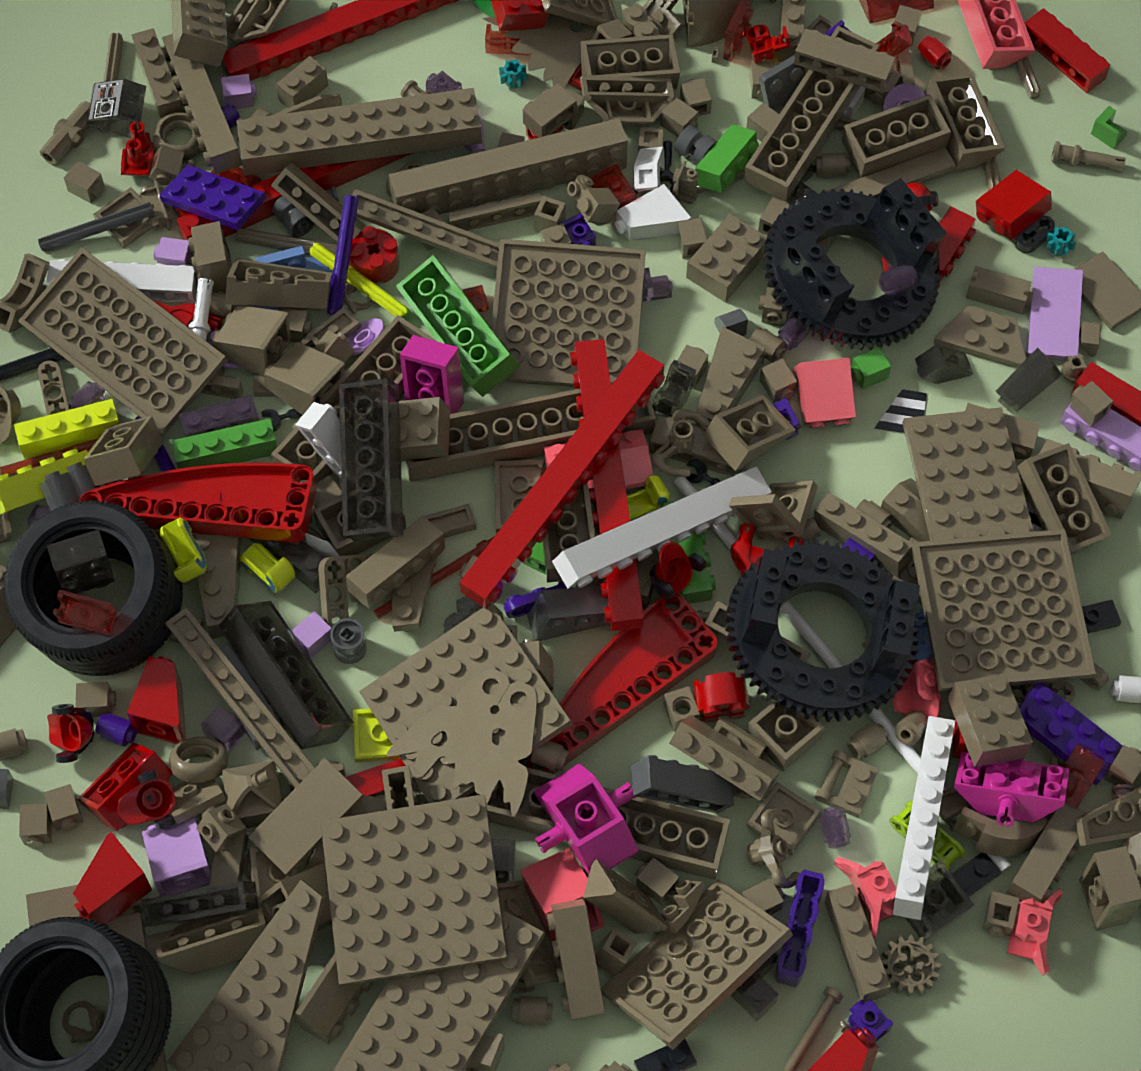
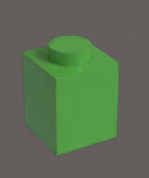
[851,347,891,389]

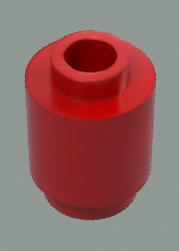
[917,35,952,69]

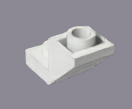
[634,147,665,191]

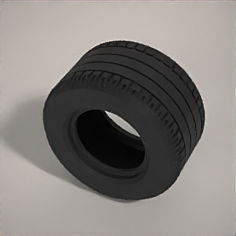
[4,500,183,676]
[0,917,172,1071]

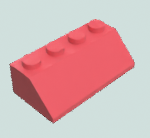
[958,0,1035,69]
[544,429,653,489]

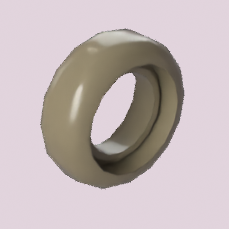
[153,112,201,160]
[169,737,228,783]

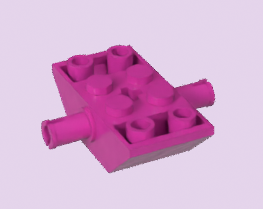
[954,751,1069,827]
[534,763,639,875]

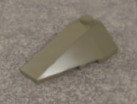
[881,478,930,542]

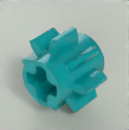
[499,59,527,89]
[1046,227,1076,256]

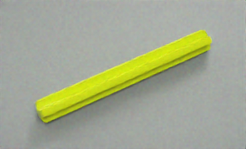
[310,243,409,319]

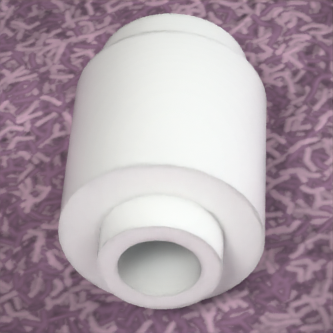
[1111,675,1141,703]

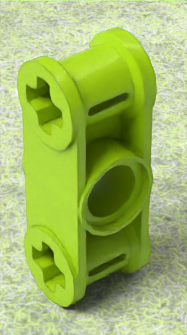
[889,801,966,873]

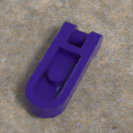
[503,581,573,618]

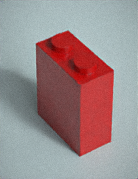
[976,170,1052,240]

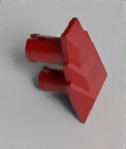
[121,121,156,176]

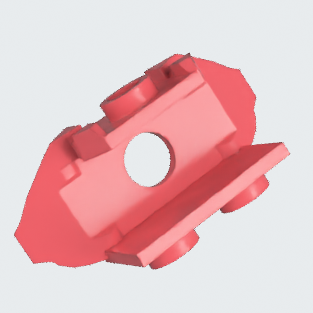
[892,658,942,717]
[834,857,897,939]
[1007,889,1063,976]

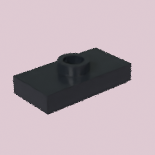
[1082,599,1121,634]

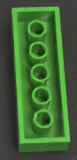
[396,255,521,397]

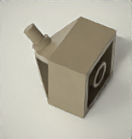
[222,761,283,828]

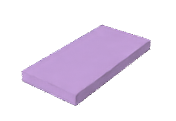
[1027,267,1083,360]

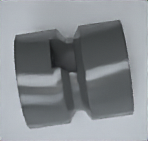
[674,125,717,165]
[272,196,315,238]
[330,618,367,664]

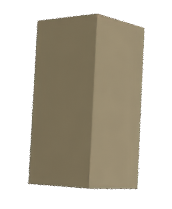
[583,859,668,934]

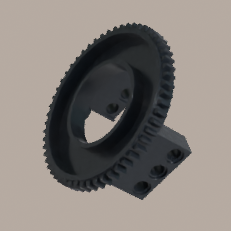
[762,178,947,350]
[725,540,920,722]

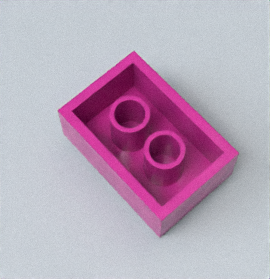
[400,335,464,414]

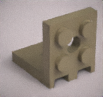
[729,480,818,540]

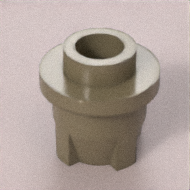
[1061,354,1086,382]

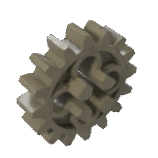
[881,934,941,996]

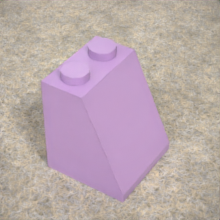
[142,816,211,899]

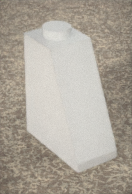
[615,184,691,241]

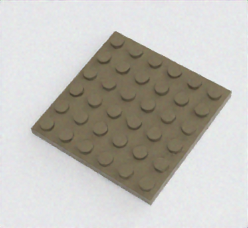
[491,239,646,387]
[911,529,1096,692]
[359,603,573,803]
[321,794,508,986]

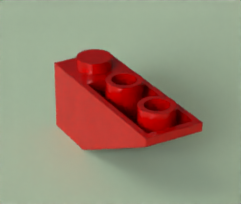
[936,206,976,284]

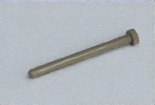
[782,986,843,1071]

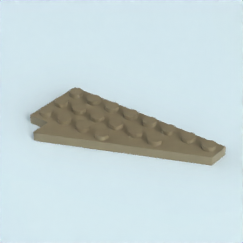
[167,880,325,1071]

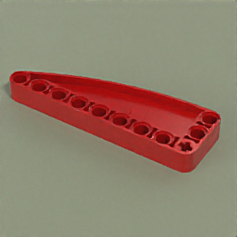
[79,463,317,542]
[527,594,717,774]

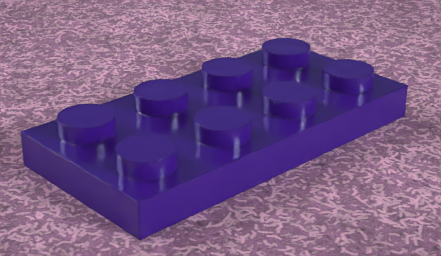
[159,165,266,230]
[1019,683,1123,786]

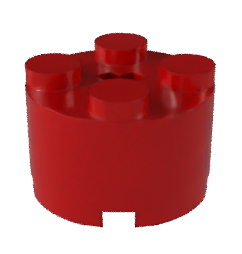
[350,226,399,284]
[693,672,750,723]

